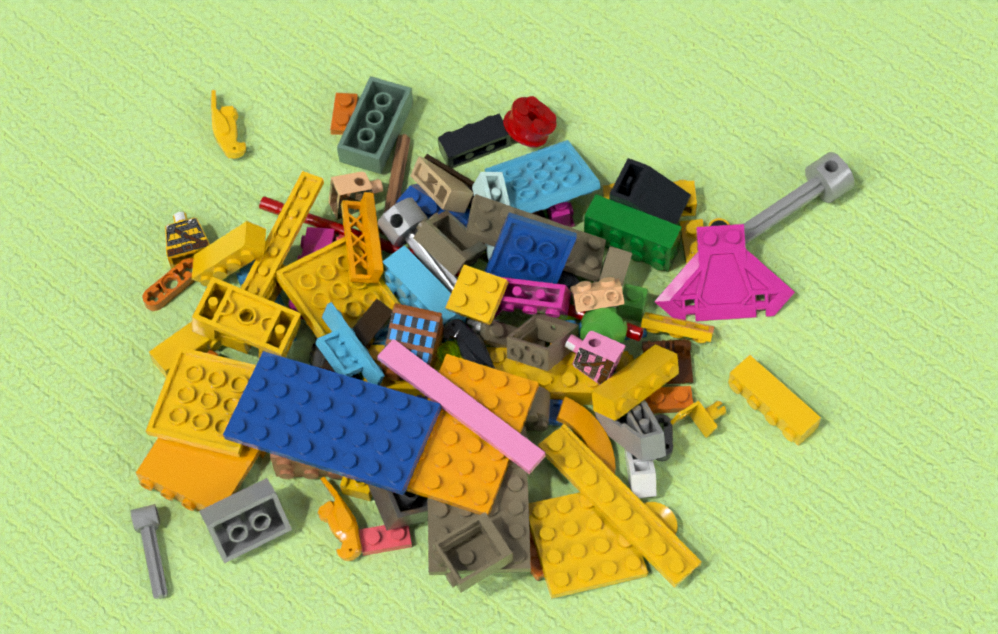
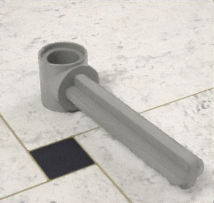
[130,504,168,599]

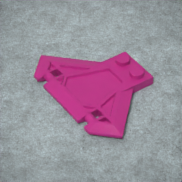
[654,224,795,321]

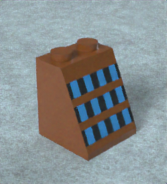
[381,303,444,380]

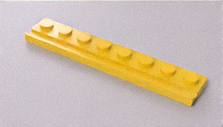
[538,424,702,588]

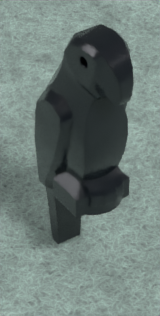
[443,319,495,369]

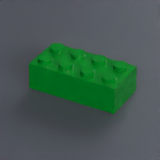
[584,194,682,272]

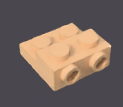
[570,277,624,312]

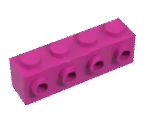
[499,277,572,318]

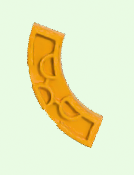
[556,397,615,474]

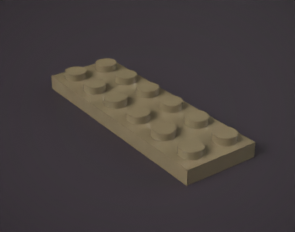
[465,194,606,282]

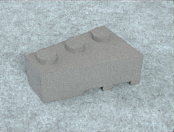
[595,399,666,462]

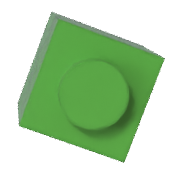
[619,283,648,322]

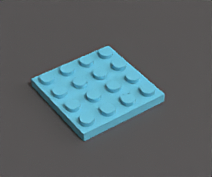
[484,140,601,213]

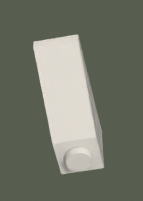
[624,448,656,498]

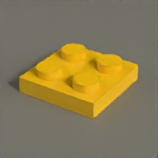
[445,265,509,326]

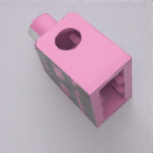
[565,331,625,385]

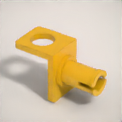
[670,400,726,438]

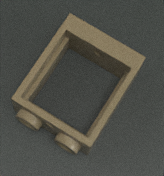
[413,210,487,276]
[507,313,579,371]
[432,512,513,593]

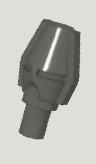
[309,335,327,368]

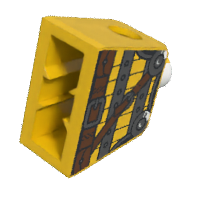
[165,212,210,269]

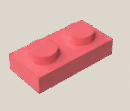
[359,525,412,556]

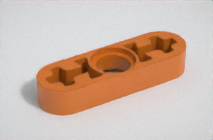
[142,258,195,311]

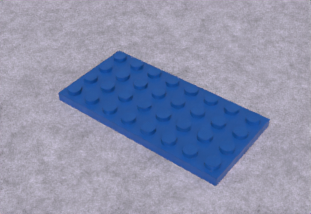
[223,351,442,495]

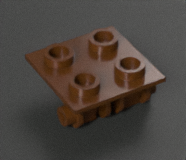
[642,339,693,384]

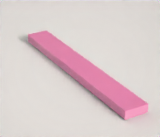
[377,339,546,474]

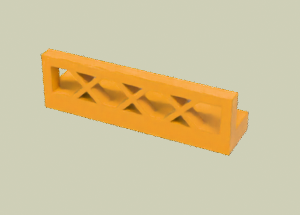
[341,192,384,283]

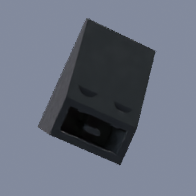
[609,158,691,225]

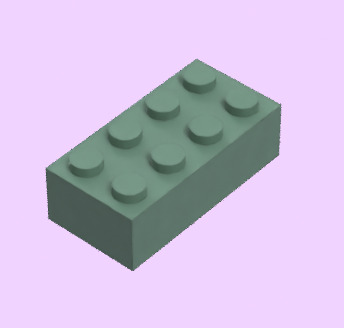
[337,76,413,174]

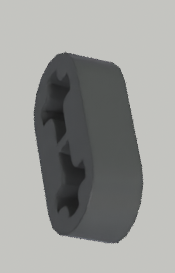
[655,414,673,461]

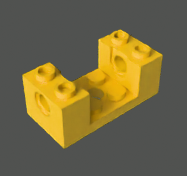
[192,277,301,359]

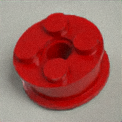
[503,96,557,148]

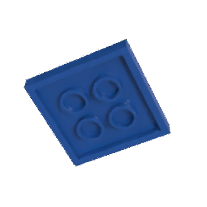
[485,212,577,284]

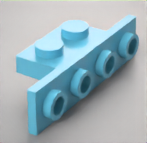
[315,302,385,386]

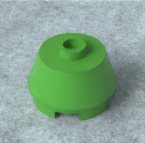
[580,306,627,343]

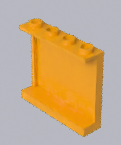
[136,438,267,511]

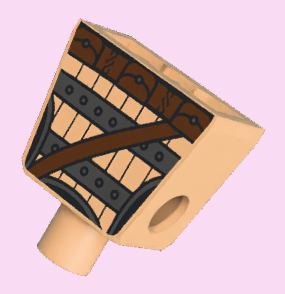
[328,171,383,220]

